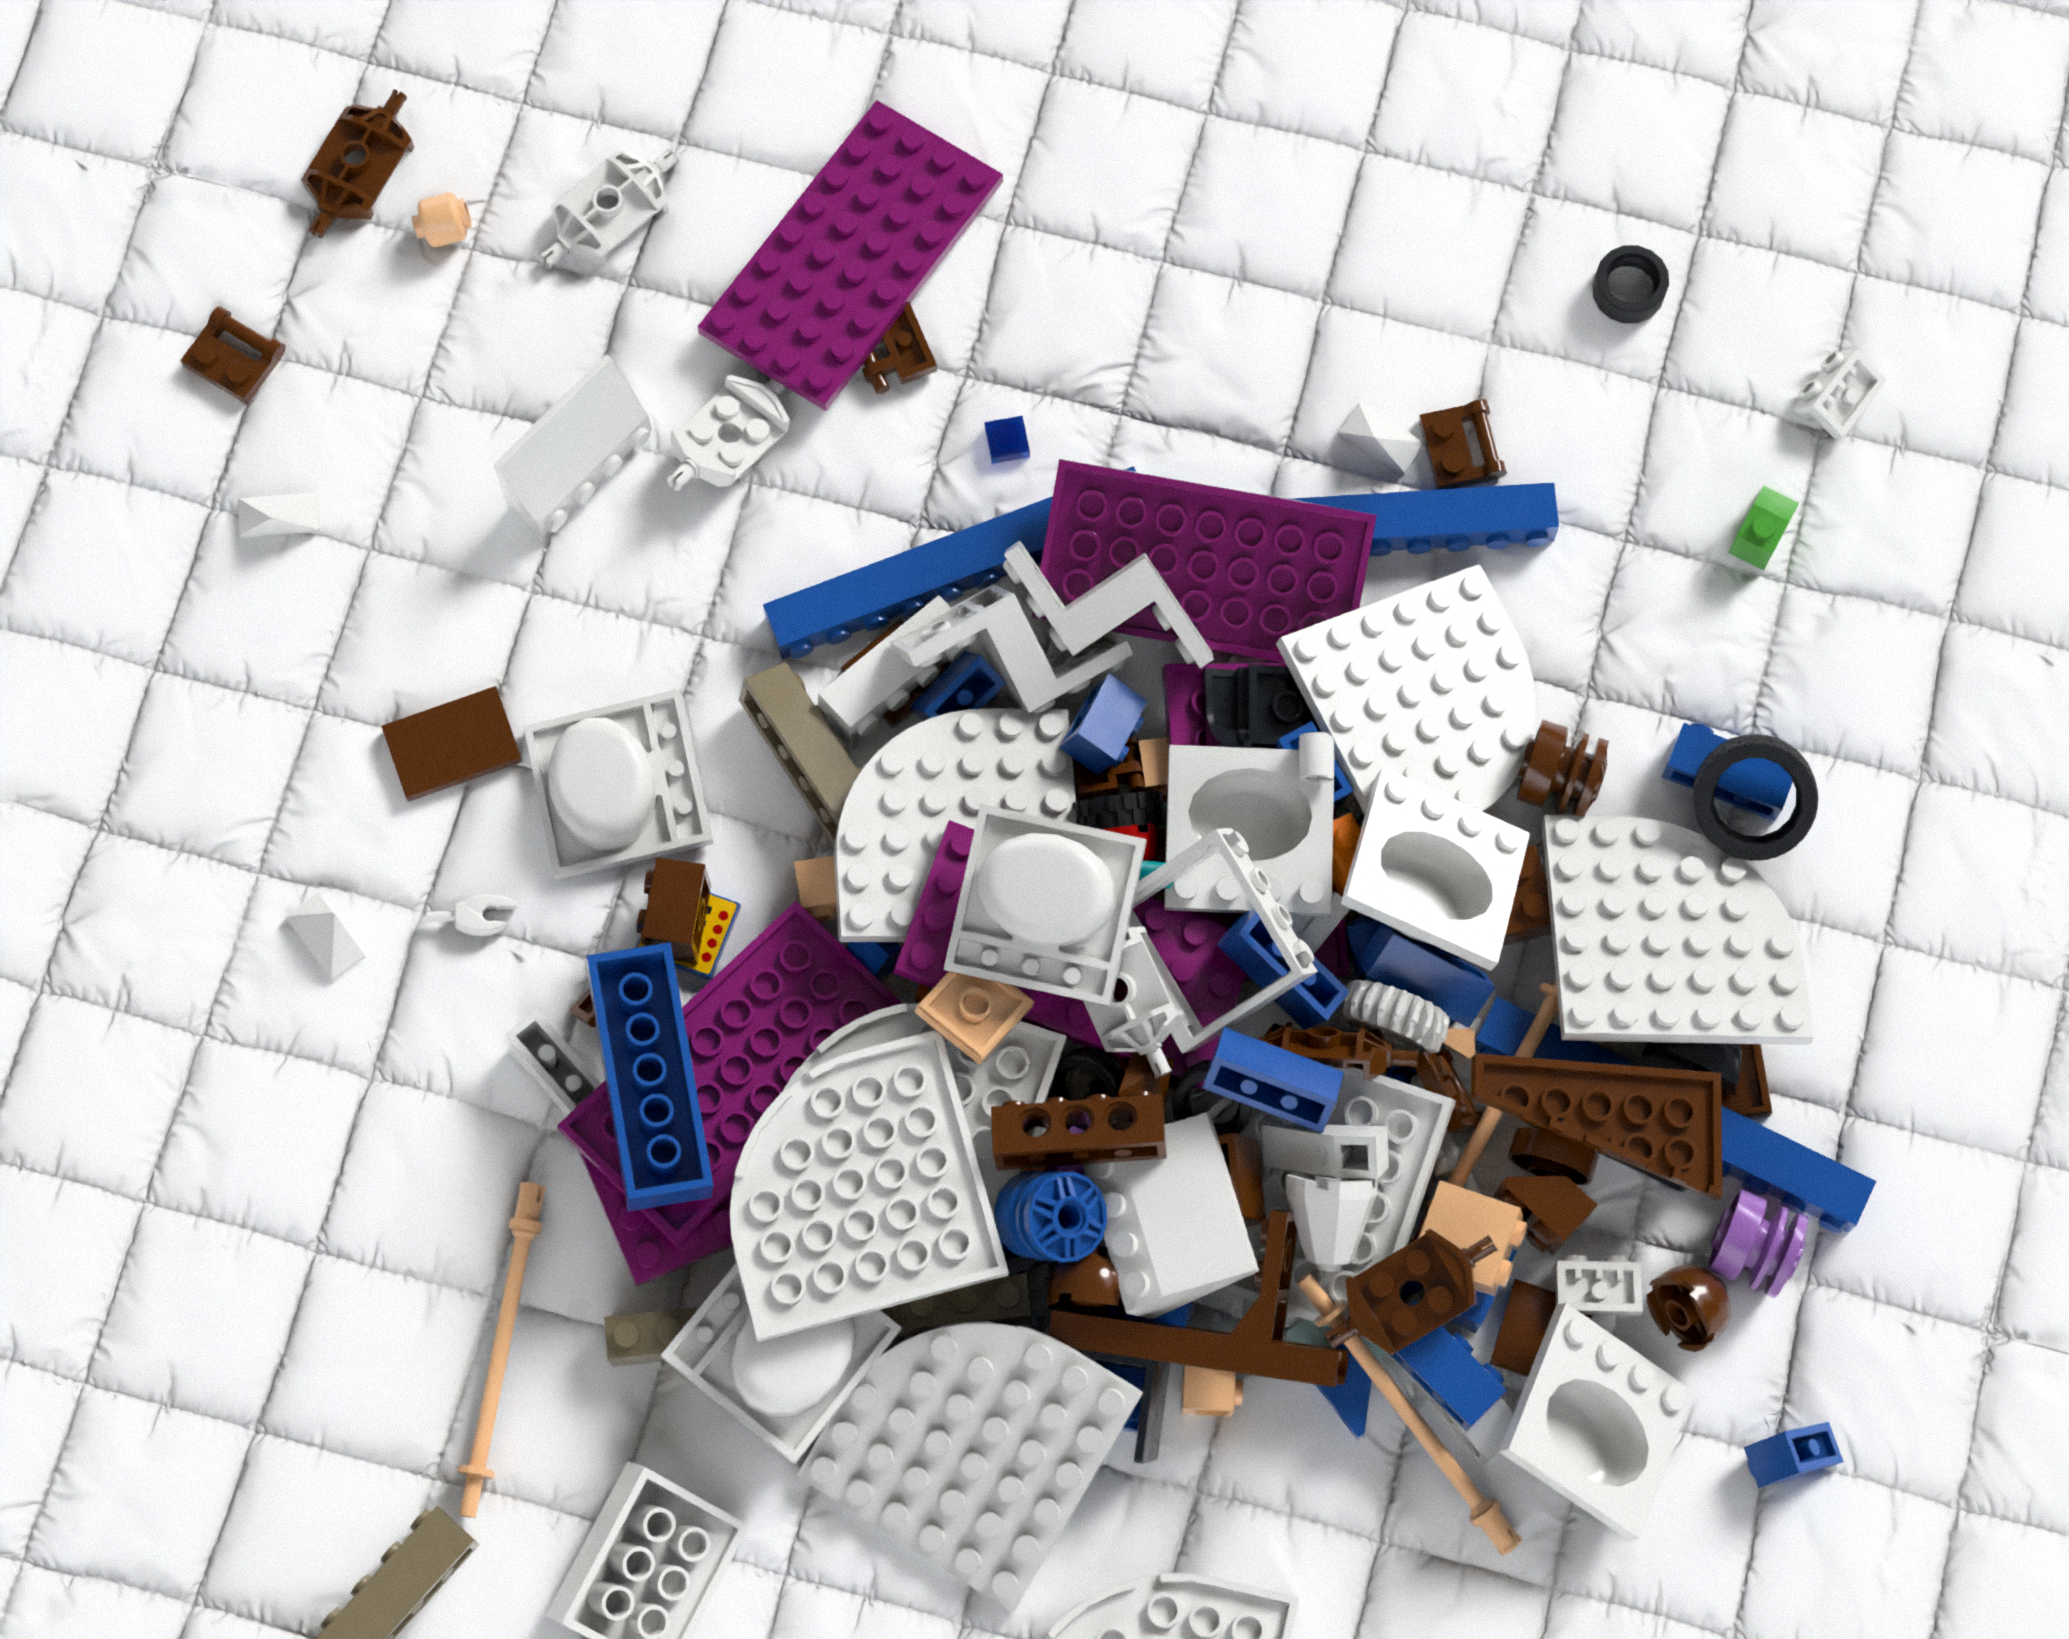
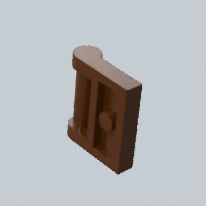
[180,306,286,405]
[1418,399,1507,490]
[1414,1049,1483,1133]

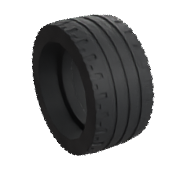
[1692,734,1819,861]

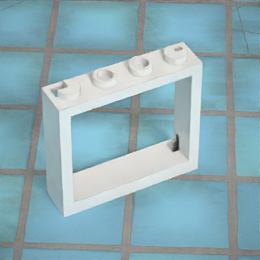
[1128,828,1318,1054]

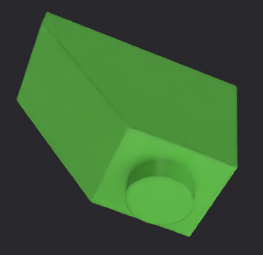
[1728,486,1799,571]

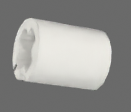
[1299,732,1334,783]

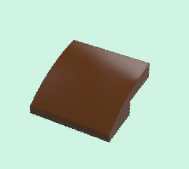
[1489,1279,1593,1377]

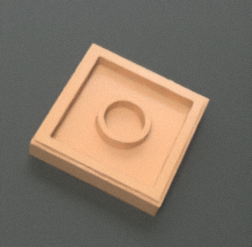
[914,971,1034,1065]

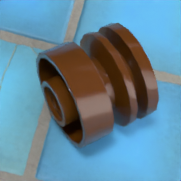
[1516,719,1609,817]
[1507,1120,1599,1185]

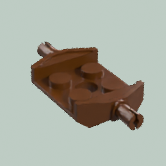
[301,89,415,238]
[1258,1022,1418,1080]
[1324,1229,1498,1355]

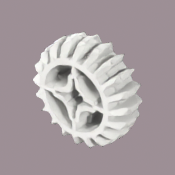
[1337,980,1450,1054]

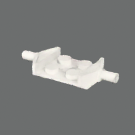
[539,148,680,268]
[667,374,790,491]
[1083,927,1184,1078]

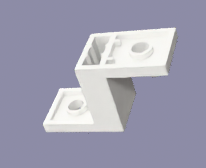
[1003,540,1214,668]
[889,584,1134,713]

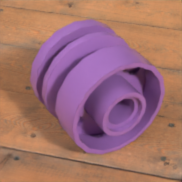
[1707,1189,1809,1299]

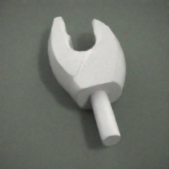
[427,894,518,936]

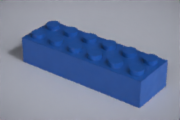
[587,942,713,1212]

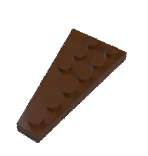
[1471,1053,1722,1200]

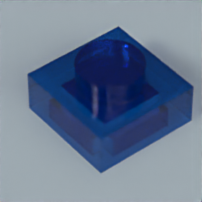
[984,415,1030,464]

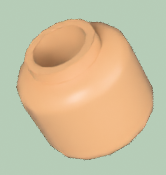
[412,192,472,248]

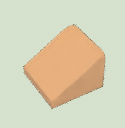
[1442,1028,1475,1061]

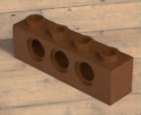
[991,1091,1167,1170]

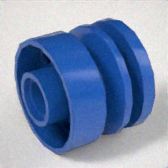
[994,1170,1107,1262]

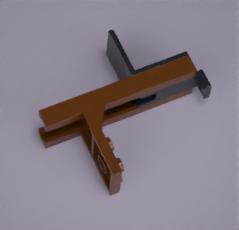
[1039,1210,1350,1464]

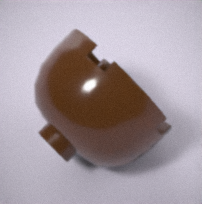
[1047,1246,1126,1314]
[1646,1265,1731,1352]

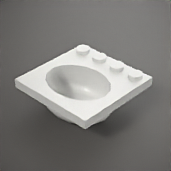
[523,689,714,881]
[1164,745,1334,917]
[1341,767,1530,971]
[944,804,1147,1007]
[661,1263,902,1464]
[1499,1303,1694,1541]

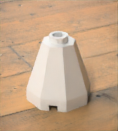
[1286,1171,1378,1272]

